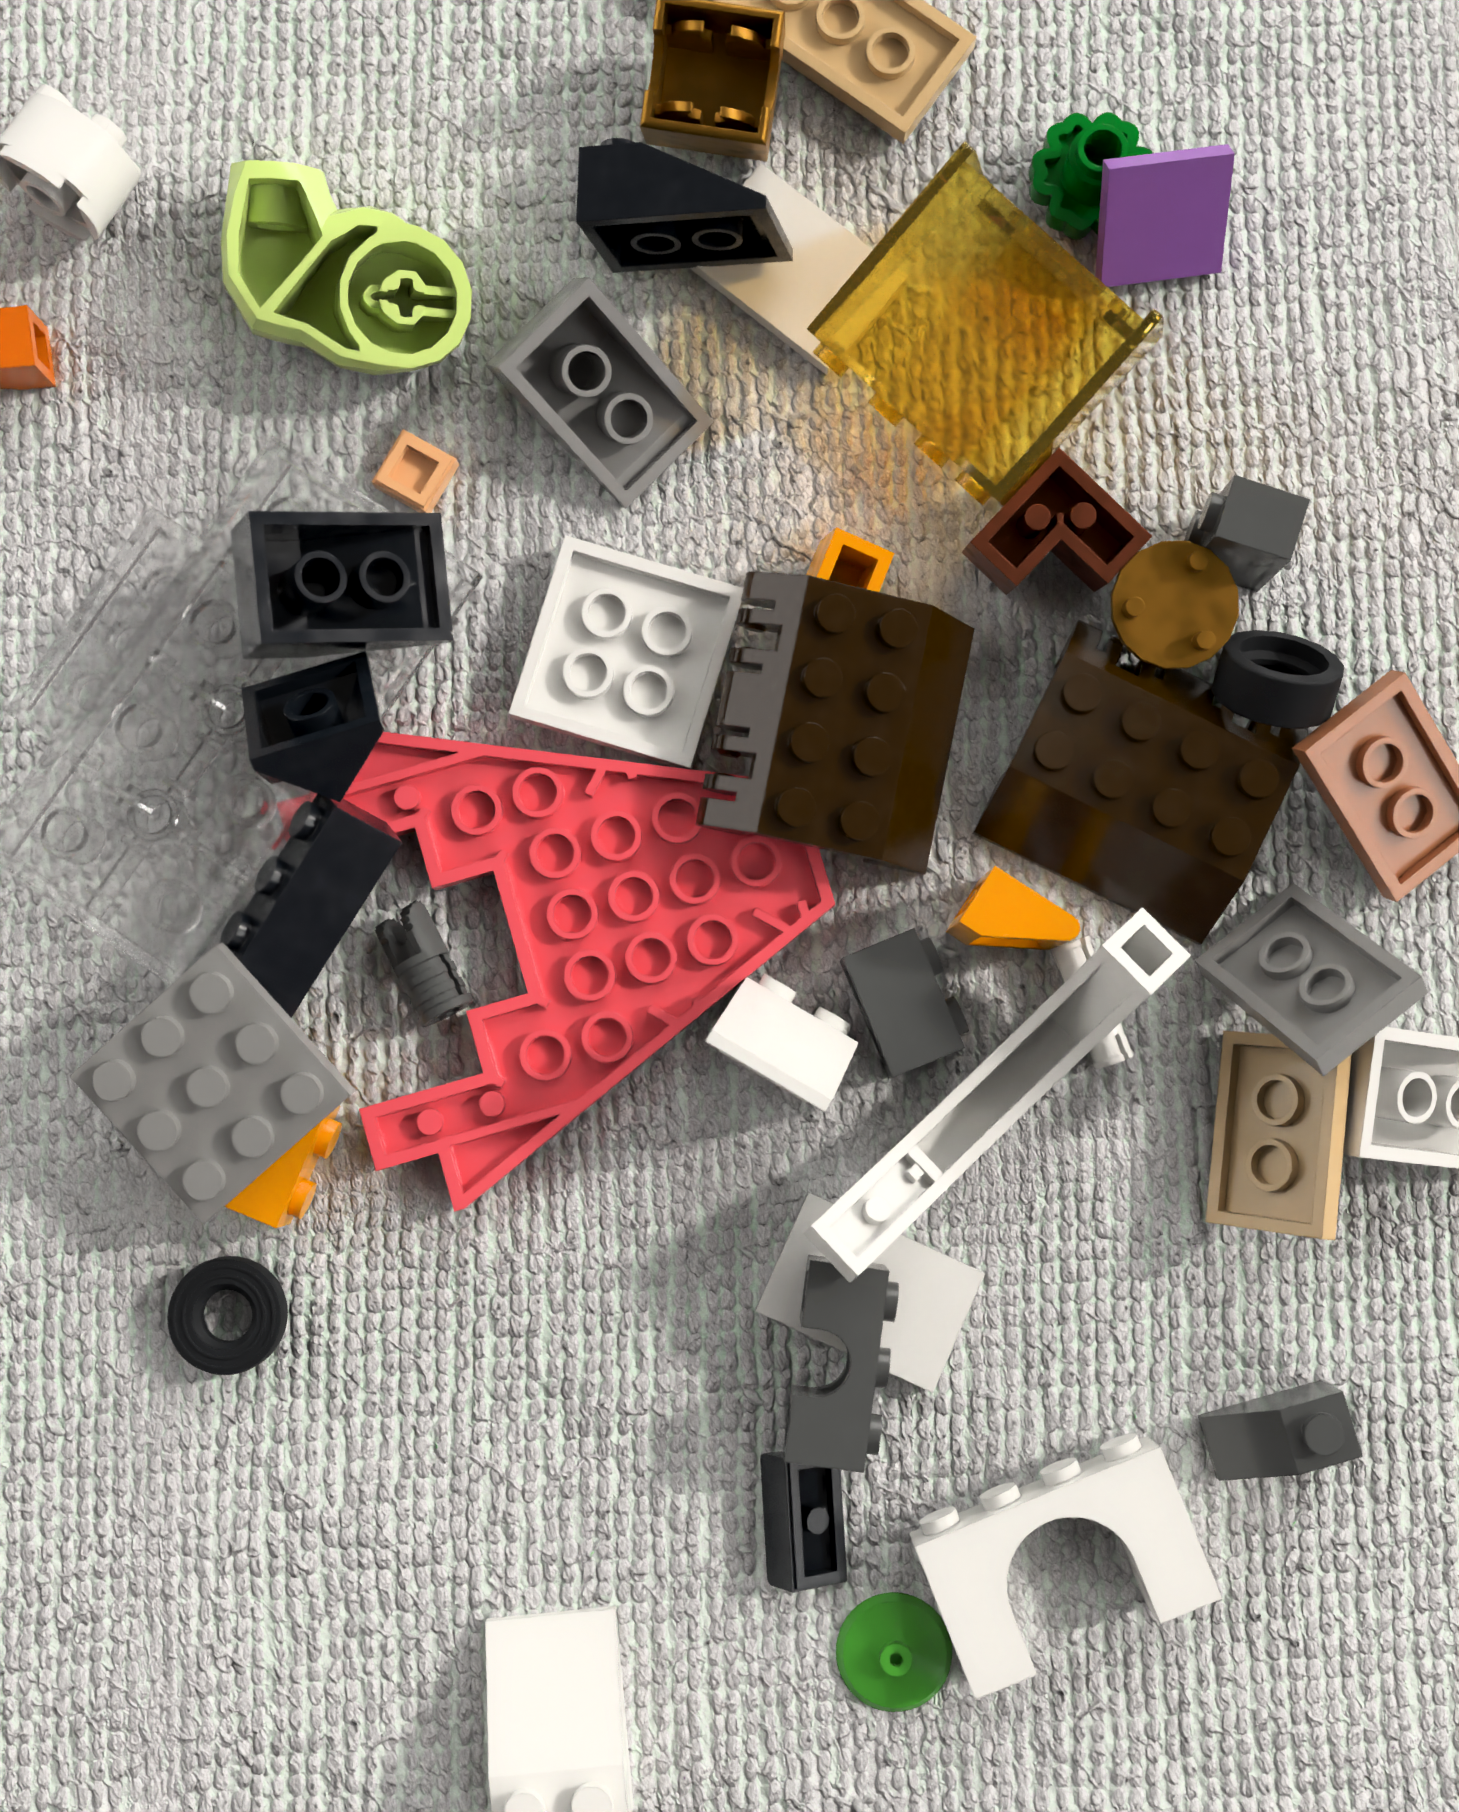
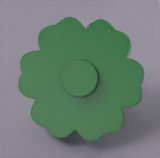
[1028,112,1153,240]

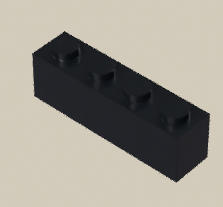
[220,794,402,1018]

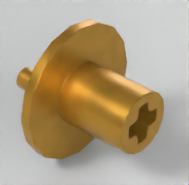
[1110,541,1239,669]

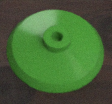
[836,1592,952,1712]

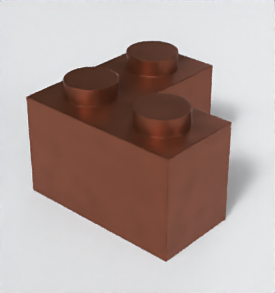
[961,447,1152,595]

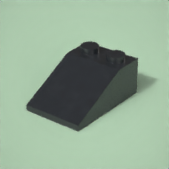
[576,138,793,273]
[231,511,454,659]

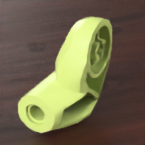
[221,160,472,375]

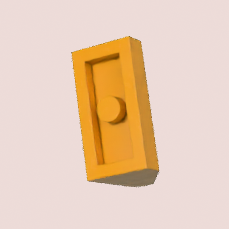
[945,866,1080,950]

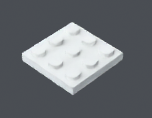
[509,535,743,769]

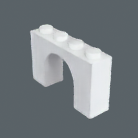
[909,1433,1222,1700]

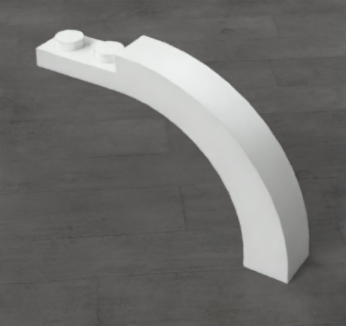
[804,907,1191,1283]

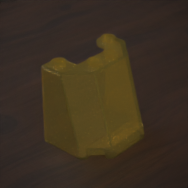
[807,141,1164,506]

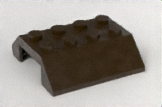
[695,572,975,875]
[972,620,1307,945]

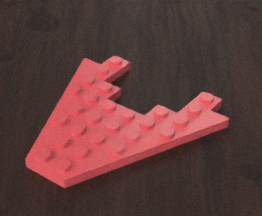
[275,732,835,1212]

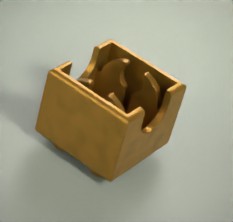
[640,0,785,162]

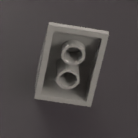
[485,277,714,509]

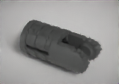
[375,900,474,1027]

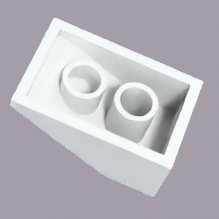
[705,974,859,1112]
[1343,1027,1459,1169]
[485,1606,633,1812]

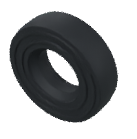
[167,1256,288,1375]

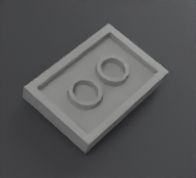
[1195,883,1428,1076]

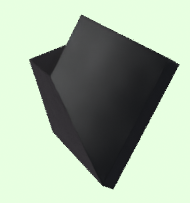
[241,651,384,802]

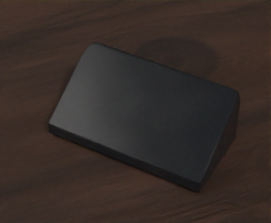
[760,1451,847,1593]

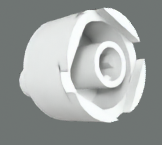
[0,84,141,241]

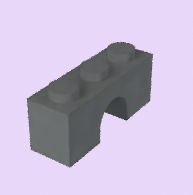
[783,1254,899,1473]

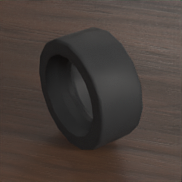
[1211,630,1344,729]

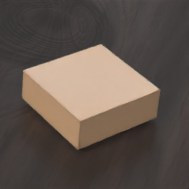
[372,429,459,513]

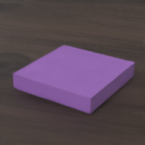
[1095,144,1235,288]

